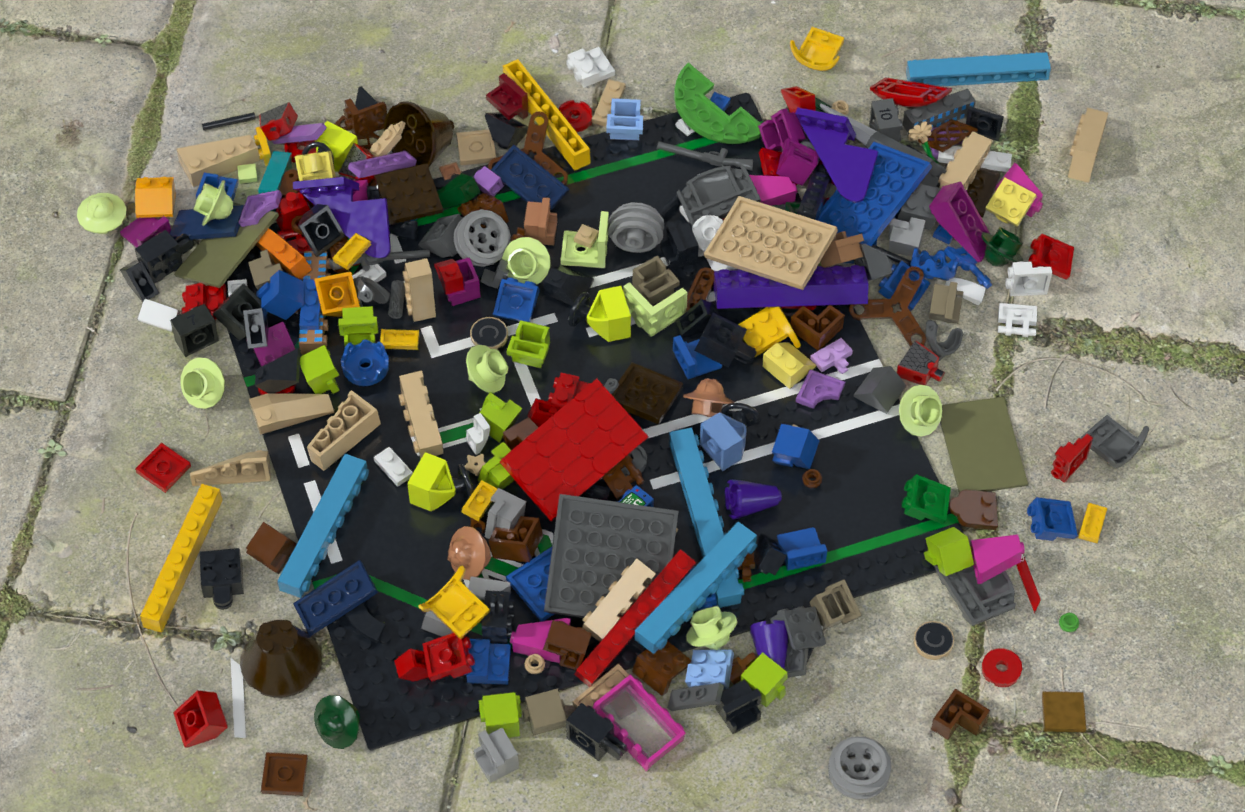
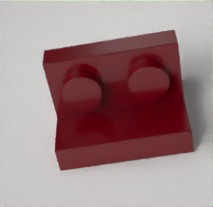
[486,73,528,120]

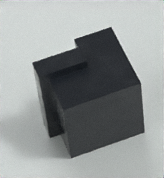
[660,221,699,270]
[716,680,761,734]

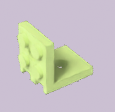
[561,211,609,268]
[623,282,687,337]

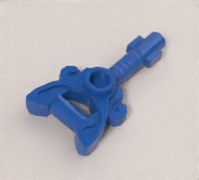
[944,246,992,289]

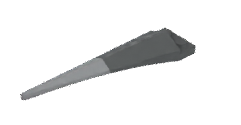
[820,104,947,188]

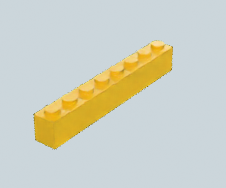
[503,59,590,170]
[140,484,223,633]

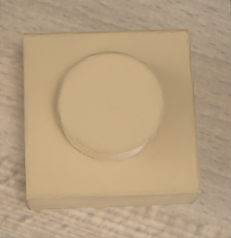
[574,224,599,249]

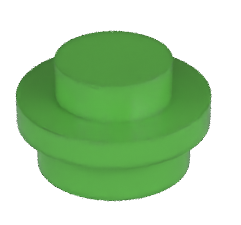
[1059,613,1079,632]

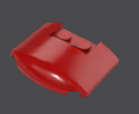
[870,77,952,107]

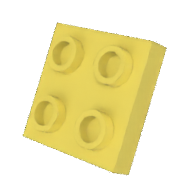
[295,151,336,181]
[985,177,1037,227]

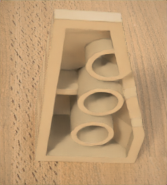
[249,394,334,435]
[190,450,271,486]

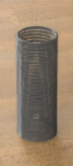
[388,280,405,319]

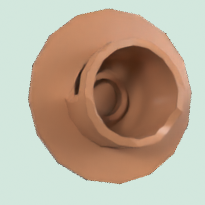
[683,378,735,417]
[448,526,491,580]

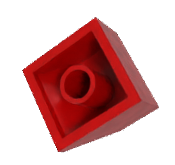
[173,690,228,748]

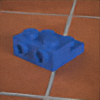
[878,260,931,311]
[493,278,539,322]
[1027,497,1078,541]
[465,639,511,685]

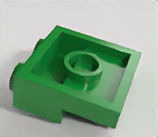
[902,474,951,524]

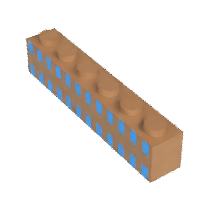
[299,251,331,354]

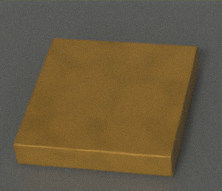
[1042,691,1086,732]

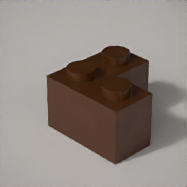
[790,305,844,351]
[489,516,543,563]
[543,620,592,670]
[931,688,990,740]

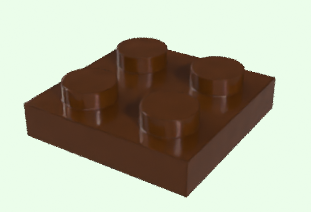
[261,752,308,796]

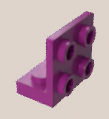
[120,216,171,248]
[246,322,295,366]

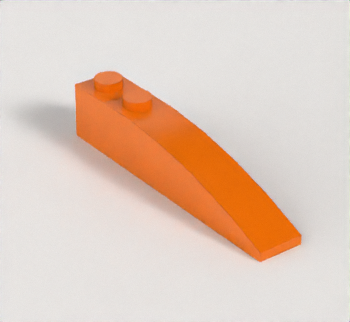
[255,228,312,280]

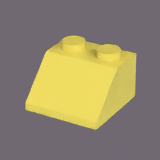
[762,342,816,389]

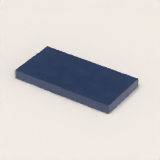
[491,145,569,212]
[170,205,244,240]
[293,560,379,636]

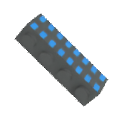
[903,88,976,134]

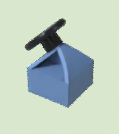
[700,403,759,471]

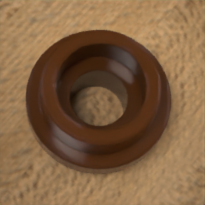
[802,469,822,488]

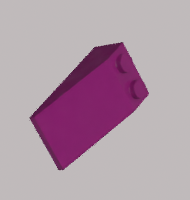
[929,181,990,262]

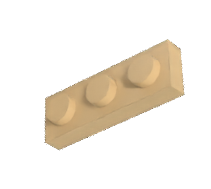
[592,79,626,127]
[573,664,629,708]

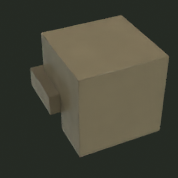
[248,250,282,290]
[632,256,680,305]
[929,282,964,324]
[809,580,862,631]
[522,689,566,736]

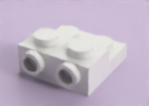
[566,47,615,88]
[1005,261,1052,296]

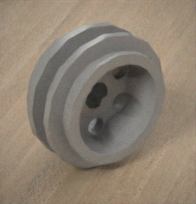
[608,203,664,253]
[454,209,511,267]
[828,736,891,800]

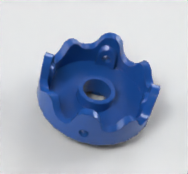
[910,248,959,281]
[341,339,389,386]

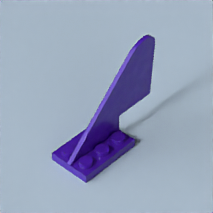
[795,108,879,203]
[293,177,391,258]

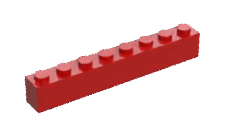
[574,549,696,687]

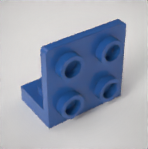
[673,335,722,379]
[777,527,827,571]

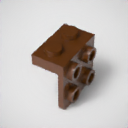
[343,98,387,138]
[457,193,509,232]
[632,641,692,696]

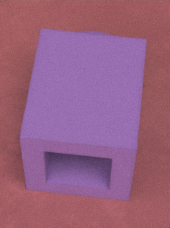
[474,166,504,196]

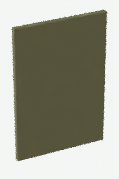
[174,203,279,288]
[940,397,1028,493]

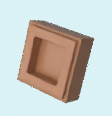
[439,162,461,180]

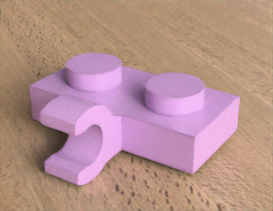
[811,338,853,374]

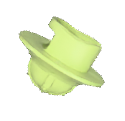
[193,180,233,226]
[77,193,127,234]
[502,237,551,285]
[466,345,508,393]
[181,357,225,409]
[899,385,942,437]
[686,606,737,650]

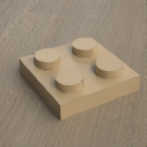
[456,130,496,165]

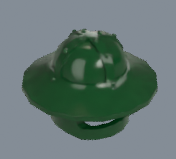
[981,227,1024,267]
[314,695,360,749]

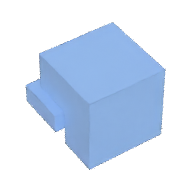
[606,98,643,140]

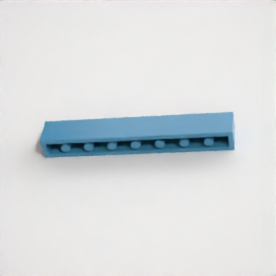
[906,52,1051,86]
[277,454,369,598]
[635,522,757,654]

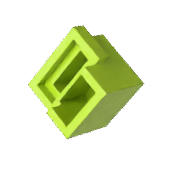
[339,306,378,346]
[507,320,550,368]
[300,345,340,394]
[479,392,522,443]
[478,442,514,489]
[924,527,974,576]
[741,652,788,708]
[479,692,522,738]

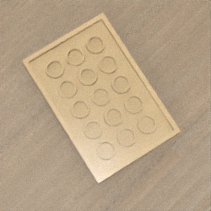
[704,196,838,290]

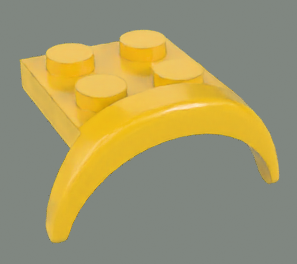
[790,27,845,71]
[738,307,801,357]
[418,566,490,639]

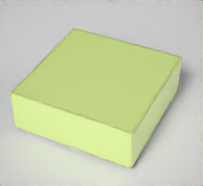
[237,163,258,184]

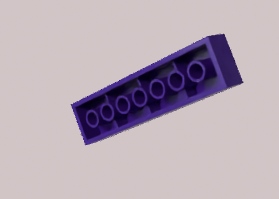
[714,265,869,309]

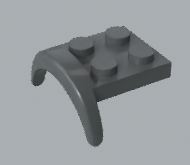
[1081,415,1149,468]

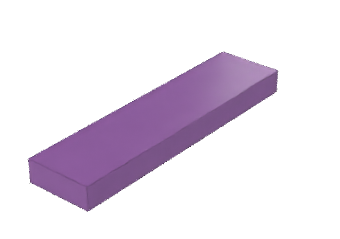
[271,123,327,144]
[348,151,417,178]

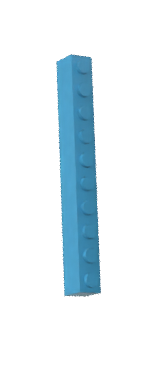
[669,428,744,608]

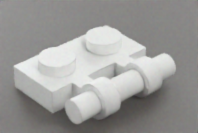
[998,303,1037,337]

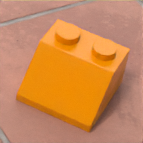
[135,177,176,218]
[314,272,360,317]

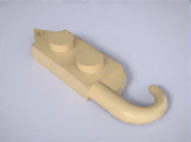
[369,121,406,157]

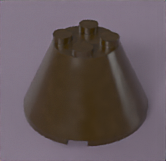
[384,101,454,168]
[240,620,322,698]

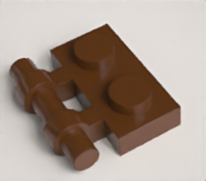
[602,455,645,501]

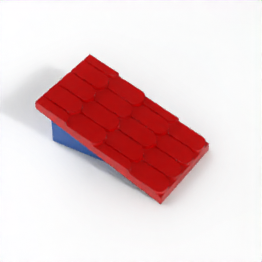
[500,379,649,521]

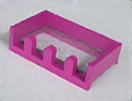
[593,674,686,772]

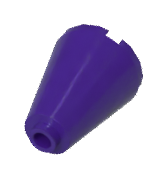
[725,479,782,519]
[750,620,789,669]

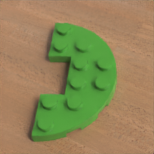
[674,62,761,144]

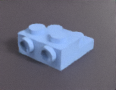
[685,650,734,690]

